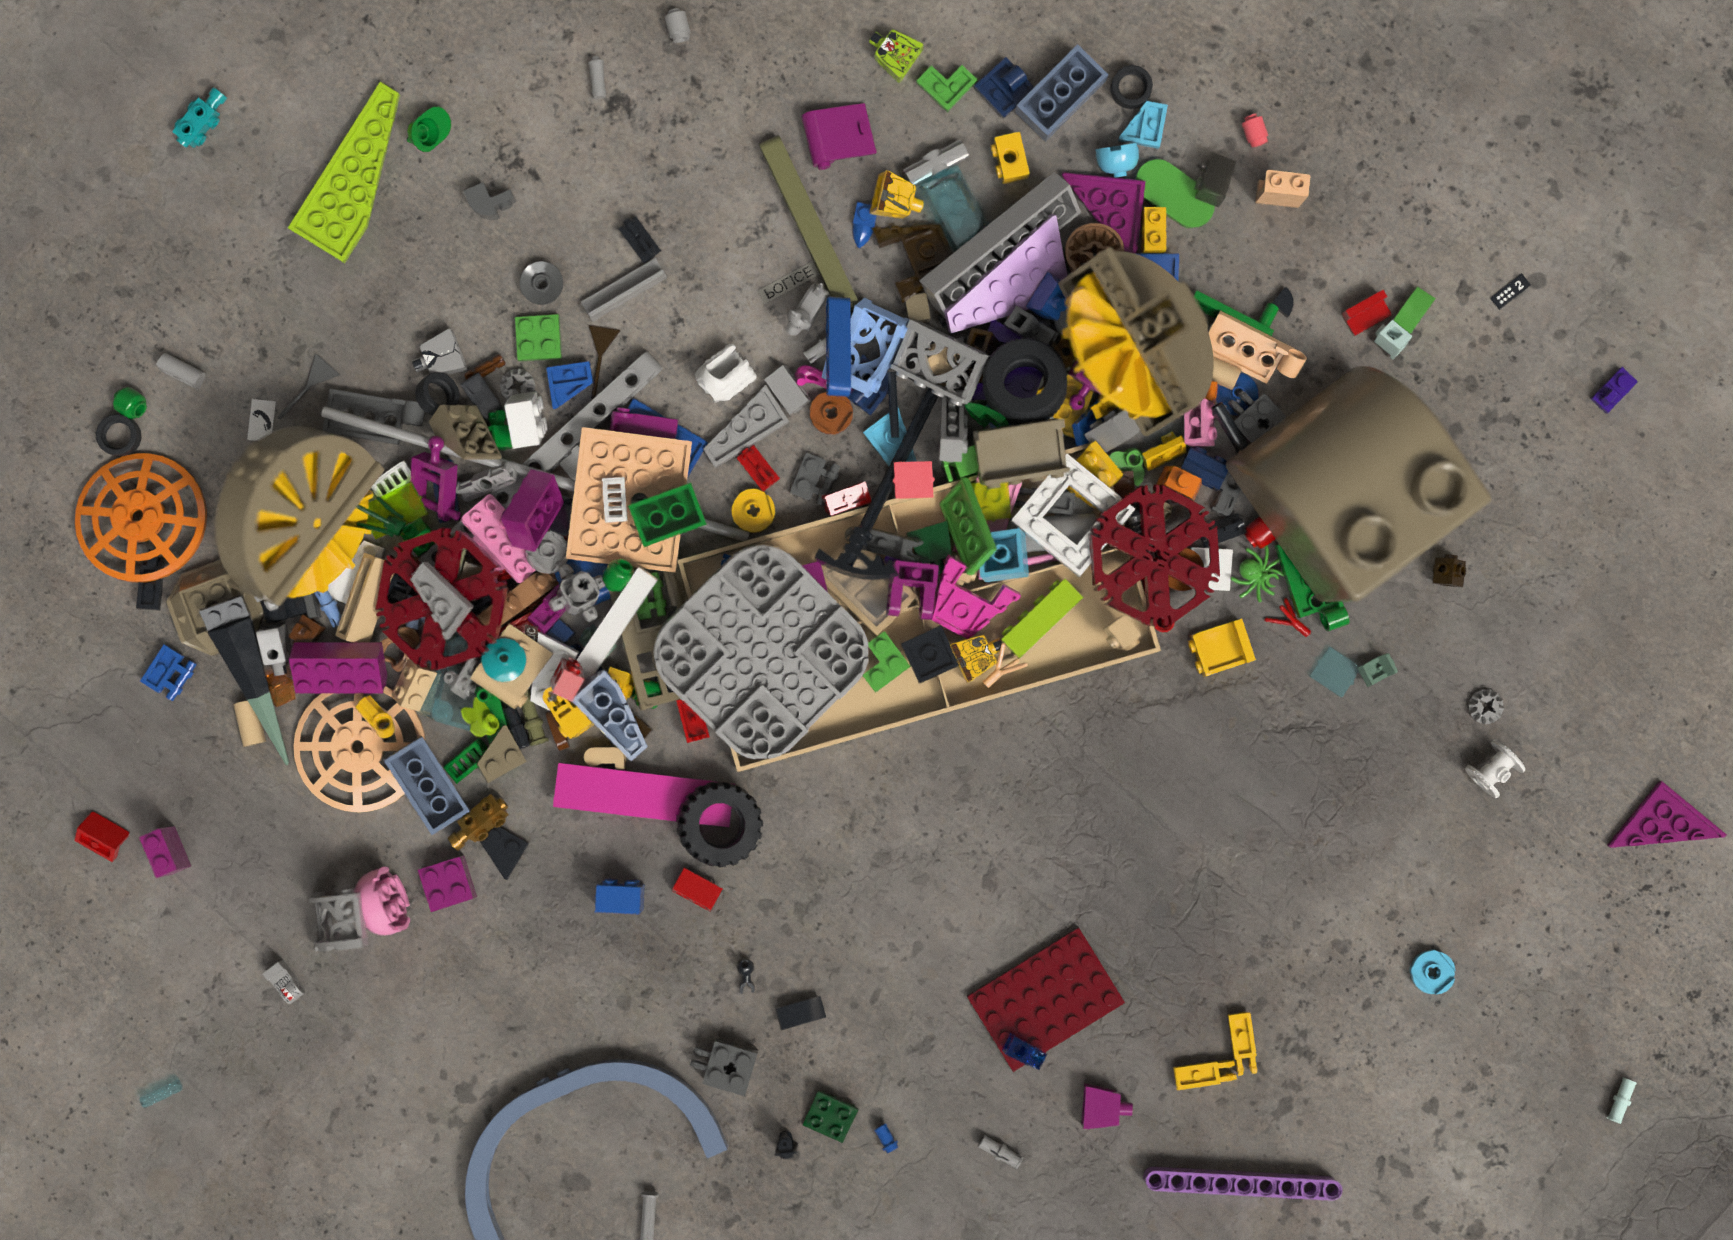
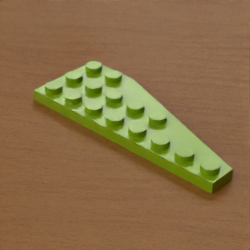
[288,82,400,263]

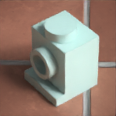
[1374,320,1412,360]

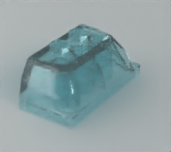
[919,165,989,252]

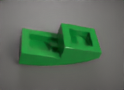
[964,403,1009,428]

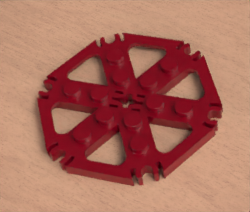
[1089,485,1220,627]
[375,528,508,670]

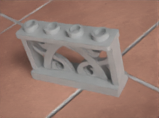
[890,319,990,406]

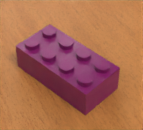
[289,642,388,693]

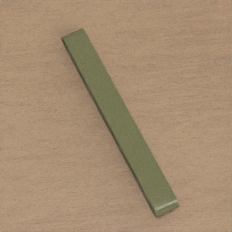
[759,135,859,312]

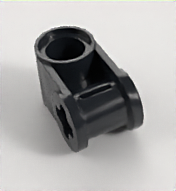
[387,573,415,603]

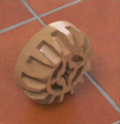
[1065,223,1124,273]

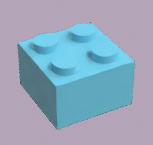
[980,528,1029,582]

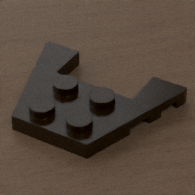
[872,224,953,303]

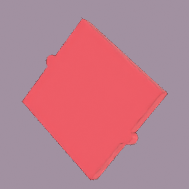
[892,461,935,499]

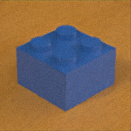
[595,879,645,914]

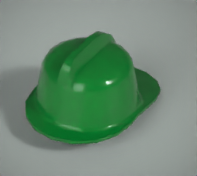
[406,107,451,152]

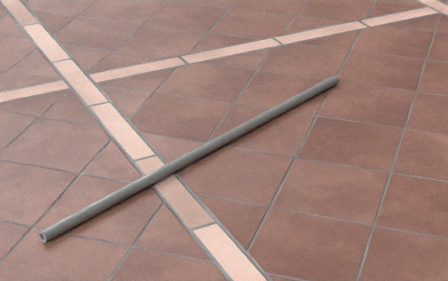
[321,406,749,542]

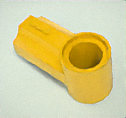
[355,695,395,738]

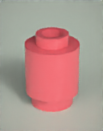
[1241,114,1269,148]

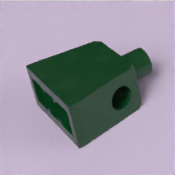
[906,521,952,575]

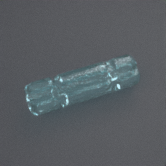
[139,1080,183,1108]

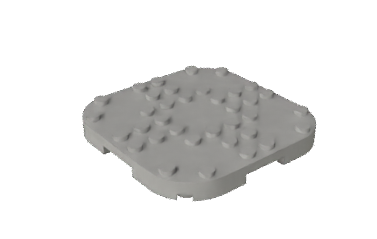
[654,545,869,759]

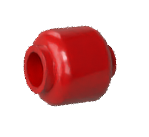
[1244,517,1275,549]

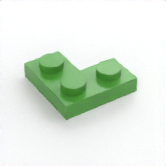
[916,65,978,113]
[862,631,911,693]

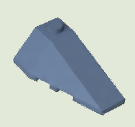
[573,670,648,761]

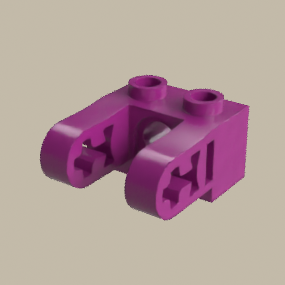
[886,560,939,620]

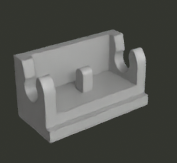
[764,365,812,415]

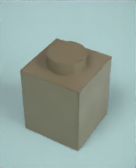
[905,291,931,323]

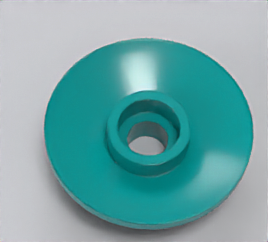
[482,638,526,682]

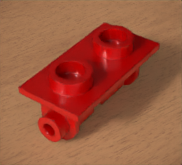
[737,445,780,492]

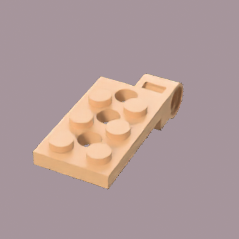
[1208,311,1307,384]

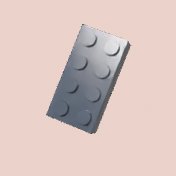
[1015,44,1109,142]
[384,736,470,835]

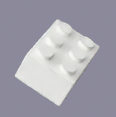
[505,391,548,449]

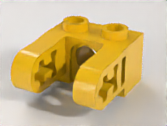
[543,687,595,739]

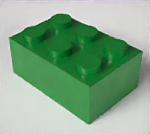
[628,483,706,547]

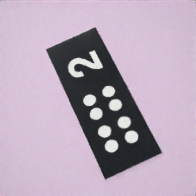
[1490,273,1531,310]

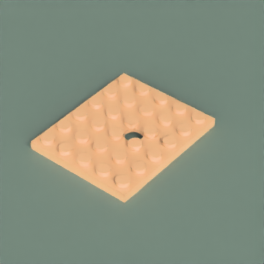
[566,427,692,573]

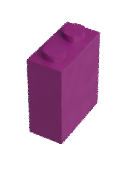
[139,826,192,878]

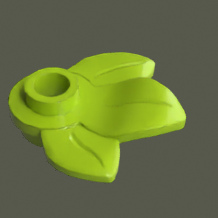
[461,697,499,737]

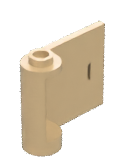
[470,624,553,709]

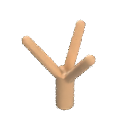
[983,643,1027,688]

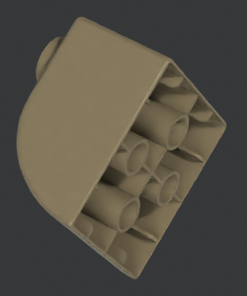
[1226,366,1491,602]

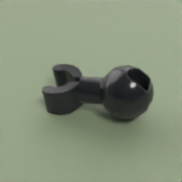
[737,959,755,994]

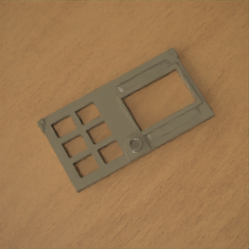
[603,557,688,711]

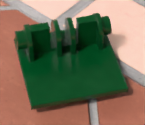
[803,1090,859,1143]

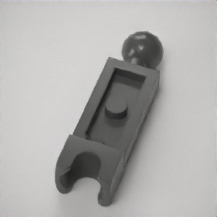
[845,527,923,563]

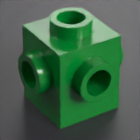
[400,517,435,557]

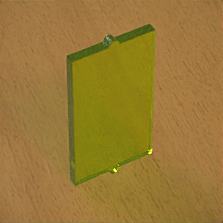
[367,481,428,540]

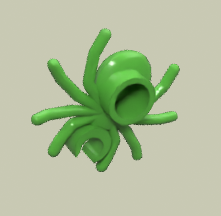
[1231,545,1284,602]

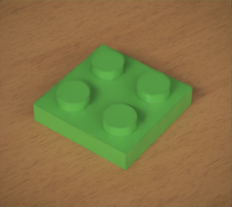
[515,314,562,361]

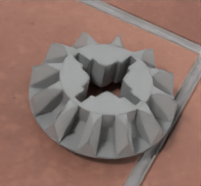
[500,368,535,400]
[1469,689,1504,724]

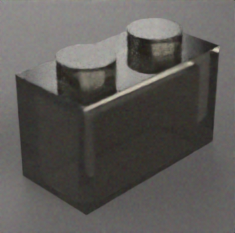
[1194,152,1236,207]

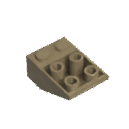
[429,405,502,460]

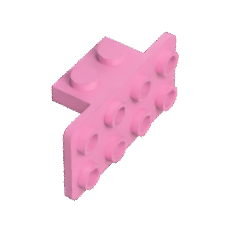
[461,494,536,583]

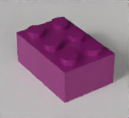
[501,469,564,552]

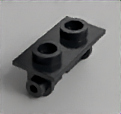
[619,216,661,264]
[1200,513,1245,548]
[775,1130,798,1159]

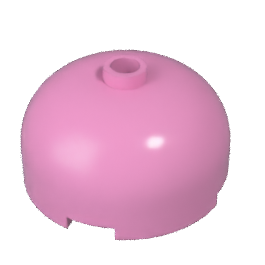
[355,867,410,935]

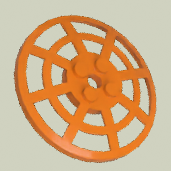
[75,453,207,583]

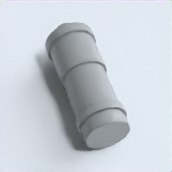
[588,56,606,99]

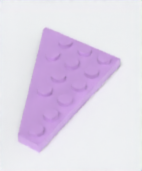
[944,214,1067,333]

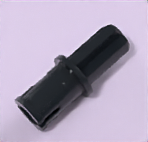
[503,707,530,749]

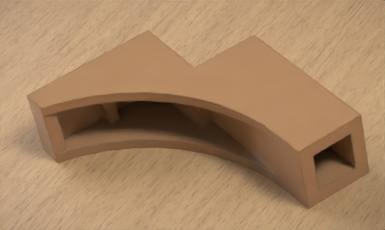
[476,572,559,635]

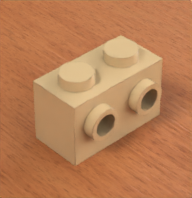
[1103,614,1142,651]
[391,658,437,711]

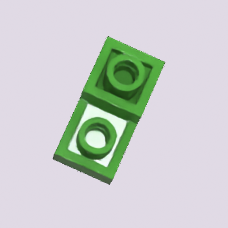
[1393,287,1436,334]

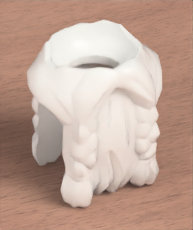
[695,344,757,403]

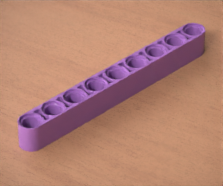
[1143,1167,1342,1200]

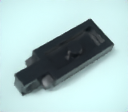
[136,549,164,611]

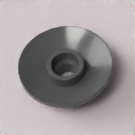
[520,261,563,305]

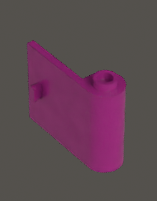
[801,103,877,170]
[610,407,678,439]

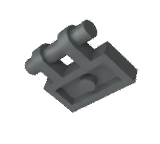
[790,452,840,507]

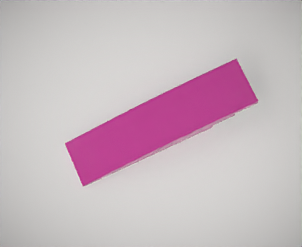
[553,763,735,827]

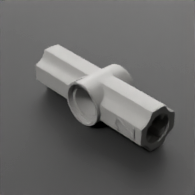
[903,140,969,185]

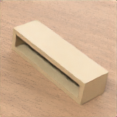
[335,553,395,642]

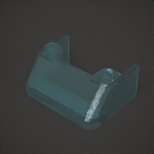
[416,634,488,731]

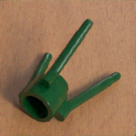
[356,496,407,537]

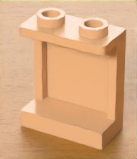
[1256,170,1310,208]

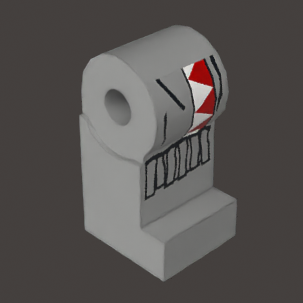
[263,960,305,1004]

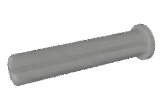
[640,1191,659,1240]

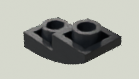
[775,996,826,1030]

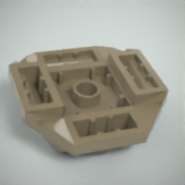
[166,560,264,656]

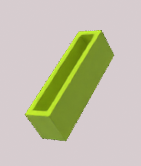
[1001,579,1083,659]

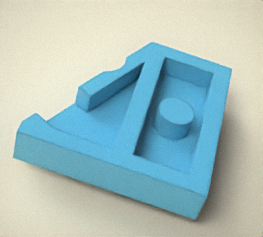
[1118,101,1168,149]

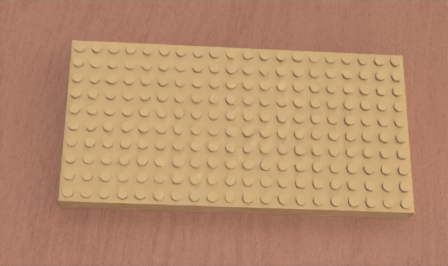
[677,443,1161,772]

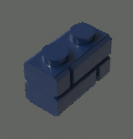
[1180,446,1228,491]

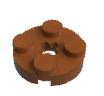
[810,392,853,435]

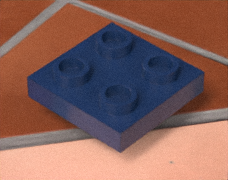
[974,57,1034,119]
[847,355,897,416]

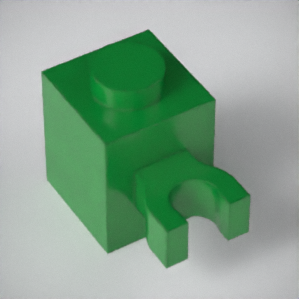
[488,410,513,450]

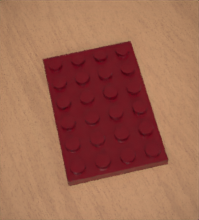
[967,927,1125,1072]

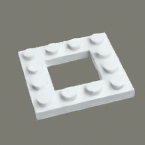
[1011,454,1135,577]

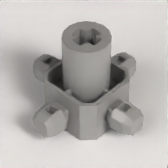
[549,564,605,622]

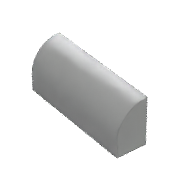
[1008,513,1096,552]

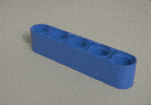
[826,296,851,397]

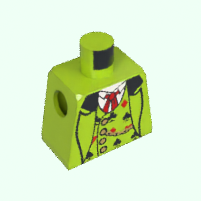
[869,30,924,84]

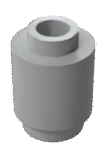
[664,8,691,43]

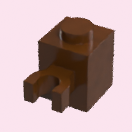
[288,615,326,644]

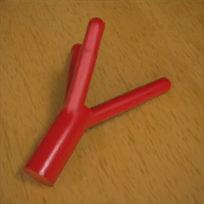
[1265,598,1311,637]

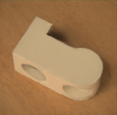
[584,747,626,769]

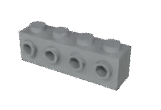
[939,389,968,462]

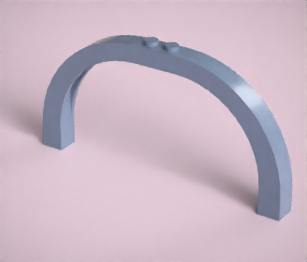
[465,1059,728,1240]

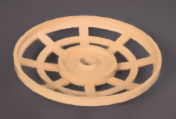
[293,686,426,812]

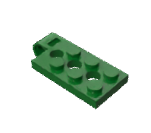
[1275,544,1349,632]

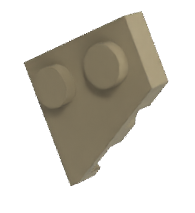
[476,725,527,783]

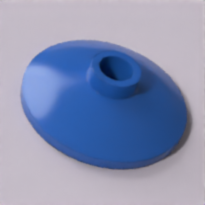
[1216,373,1259,416]

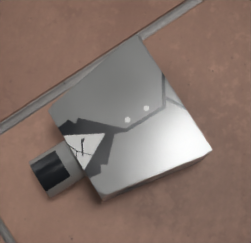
[412,329,468,375]
[256,623,291,676]

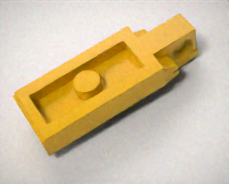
[1090,400,1118,419]

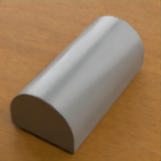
[156,353,205,390]

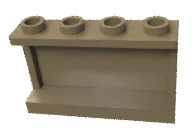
[973,418,1070,489]

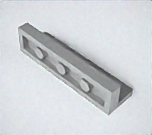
[581,258,667,322]

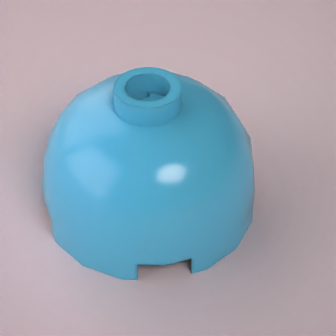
[1095,143,1139,178]

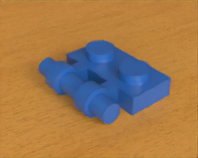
[140,644,197,701]

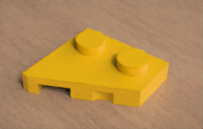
[1076,441,1124,488]

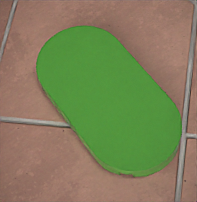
[1136,159,1215,228]

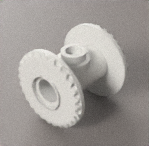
[1465,740,1526,798]

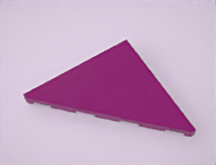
[1062,172,1146,254]
[1607,781,1727,848]

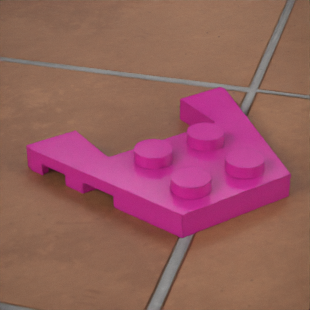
[932,555,1021,639]

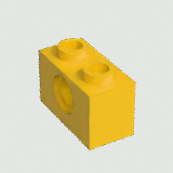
[991,132,1030,184]
[1141,207,1166,253]

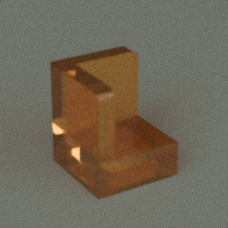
[266,673,296,707]

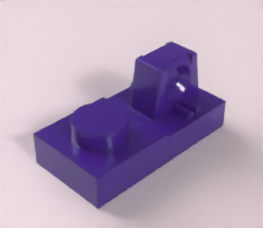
[1591,367,1638,414]

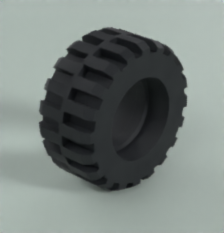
[676,781,763,867]

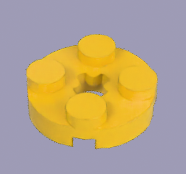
[731,489,775,533]

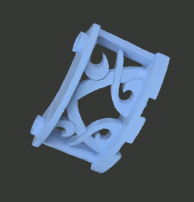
[822,298,910,398]

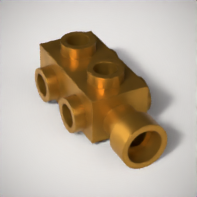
[447,794,509,851]

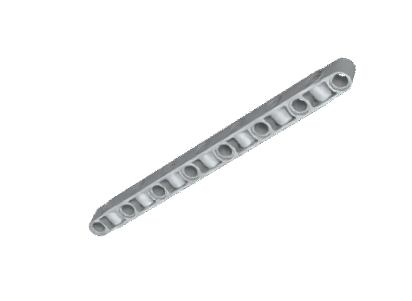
[418,351,663,568]

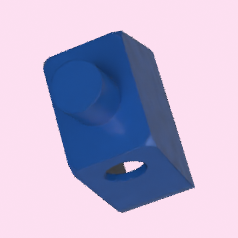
[1026,271,1068,320]

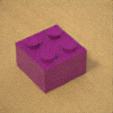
[418,855,477,912]

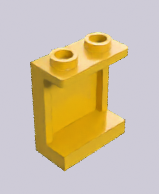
[1188,619,1256,677]

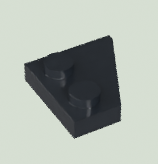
[480,826,529,880]

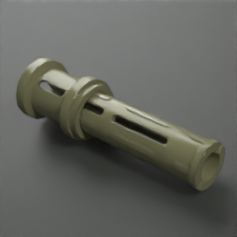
[521,688,549,747]

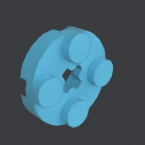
[1409,950,1455,994]

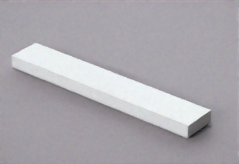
[577,567,658,680]

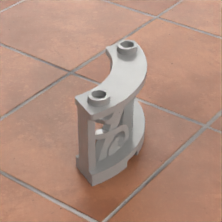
[308,889,369,952]

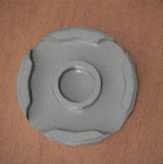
[525,531,568,574]

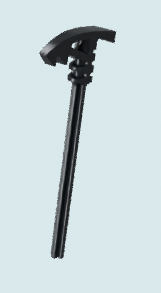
[814,388,939,580]

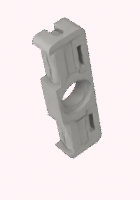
[456,462,519,502]

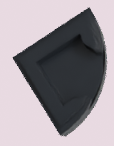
[1272,287,1294,318]

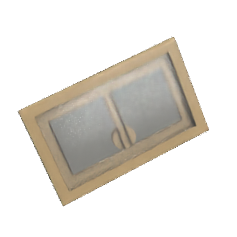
[821,541,918,636]

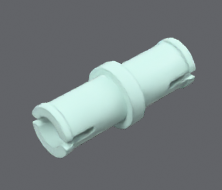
[1607,1077,1637,1124]

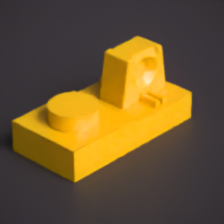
[1142,432,1187,471]

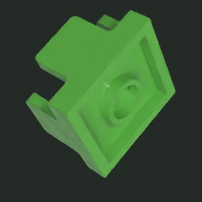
[940,445,978,483]

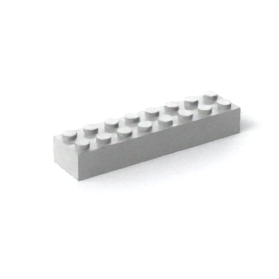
[920,172,1081,319]

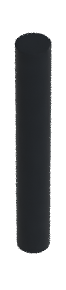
[887,372,899,438]

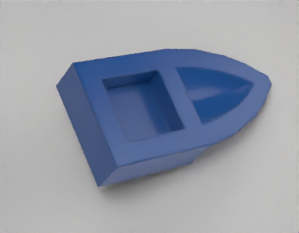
[853,202,877,248]

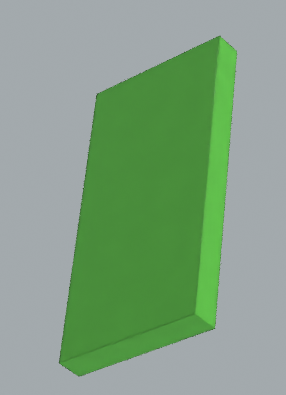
[939,478,997,575]

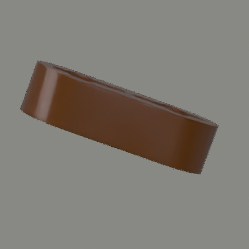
[545,708,570,751]

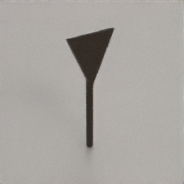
[589,325,621,400]

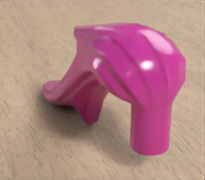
[795,365,852,389]

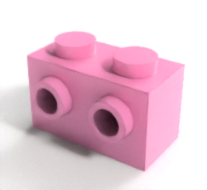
[1184,399,1217,448]

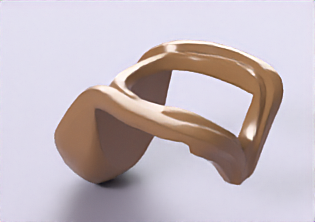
[381,627,419,672]

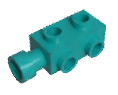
[172,87,227,148]

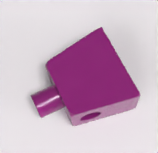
[1081,1083,1133,1129]

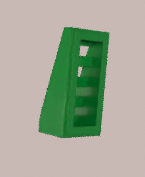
[443,738,488,784]

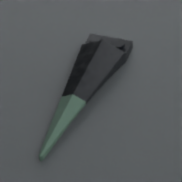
[199,594,289,766]

